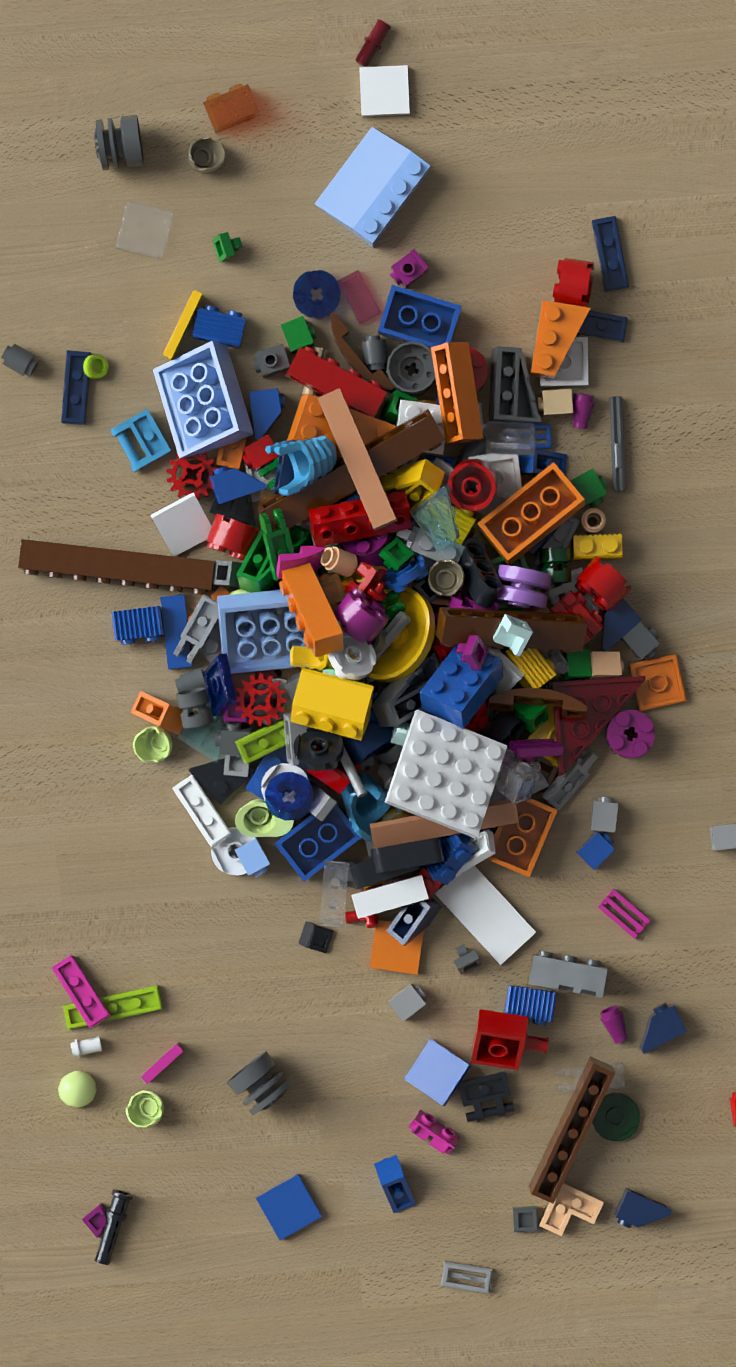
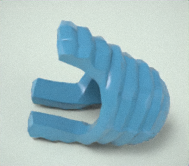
[265,436,337,496]
[341,773,403,841]

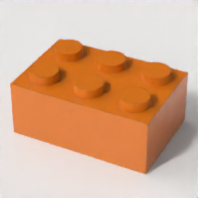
[487,794,558,877]

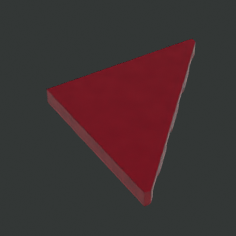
[551,676,645,776]

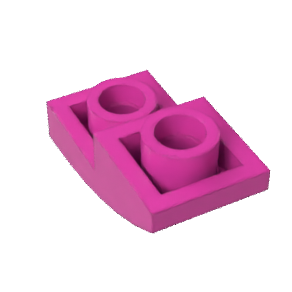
[276,546,326,579]

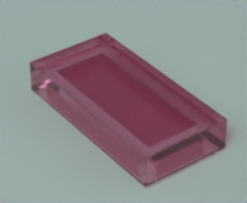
[337,270,381,324]

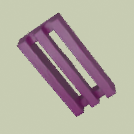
[508,738,564,758]

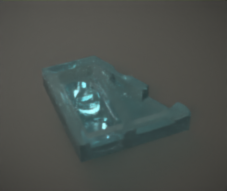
[410,484,460,553]
[177,701,224,763]

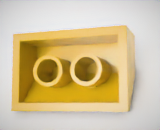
[290,667,374,741]

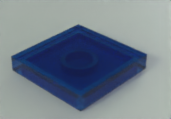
[204,653,236,717]

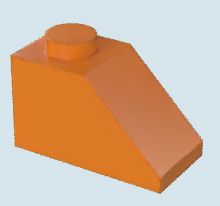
[130,691,183,735]

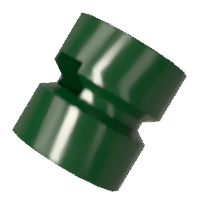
[540,547,572,584]

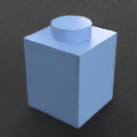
[235,838,270,877]

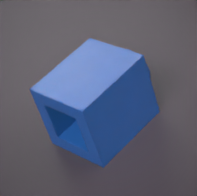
[576,832,615,870]

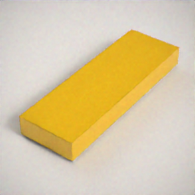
[163,290,204,361]

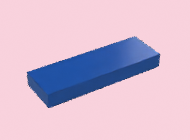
[160,594,193,669]

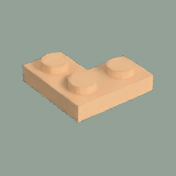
[539,1182,604,1236]

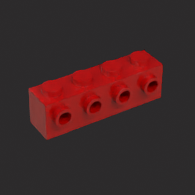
[285,347,387,418]
[308,491,412,547]

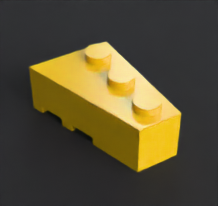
[379,459,445,514]

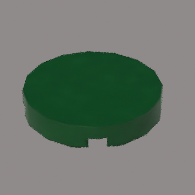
[592,1093,640,1141]

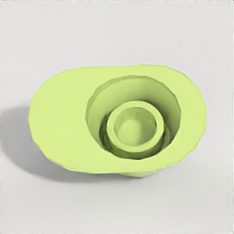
[235,799,294,837]

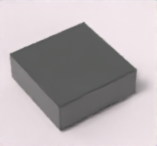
[513,1206,538,1233]

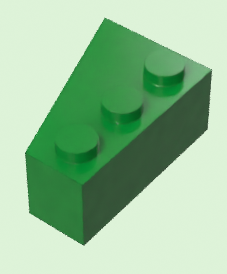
[236,525,314,593]

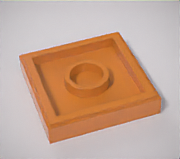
[629,654,687,711]
[369,919,424,975]

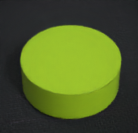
[83,354,109,379]

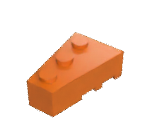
[530,300,591,380]

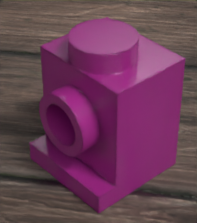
[390,249,429,288]

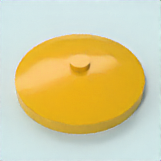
[367,587,435,682]

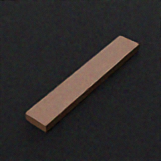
[318,388,397,531]
[370,798,519,849]

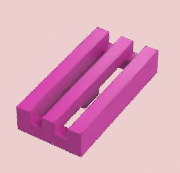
[598,889,650,939]
[141,1042,184,1084]

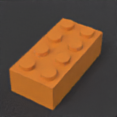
[287,393,397,460]
[477,462,585,566]

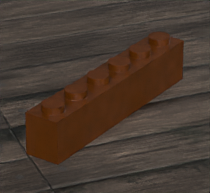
[436,607,588,653]
[529,1056,615,1204]

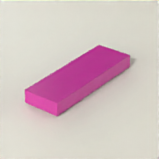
[52,955,111,1029]

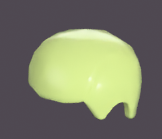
[133,726,173,763]
[58,1071,97,1108]
[125,1090,165,1128]

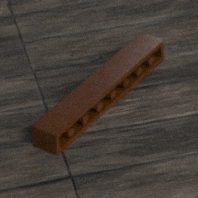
[258,409,445,532]
[18,539,215,595]

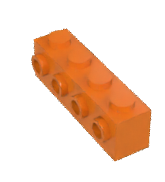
[431,342,483,444]
[279,563,343,657]

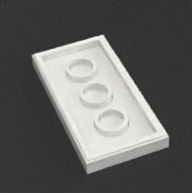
[435,866,536,965]

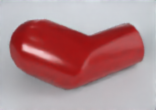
[345,910,379,928]

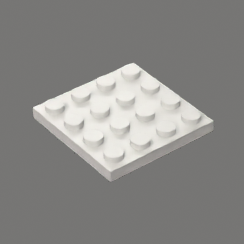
[385,710,507,838]

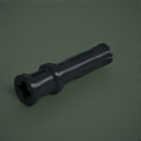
[94,1189,133,1265]

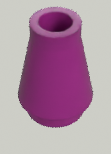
[572,393,595,429]
[600,1005,628,1044]

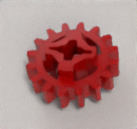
[166,452,218,501]
[234,673,288,726]

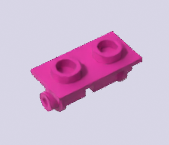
[409,1110,460,1155]

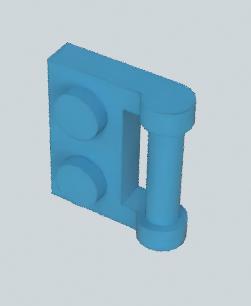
[110,409,172,473]

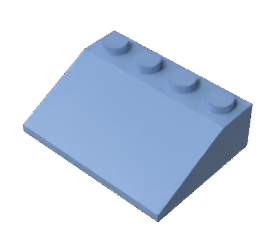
[315,127,430,248]
[153,341,254,459]
[217,590,306,674]

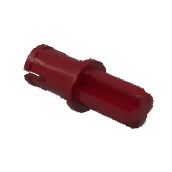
[355,19,391,67]

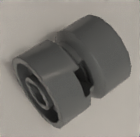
[176,687,213,728]

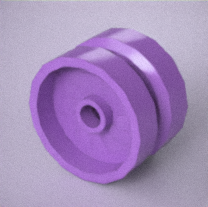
[496,565,552,609]

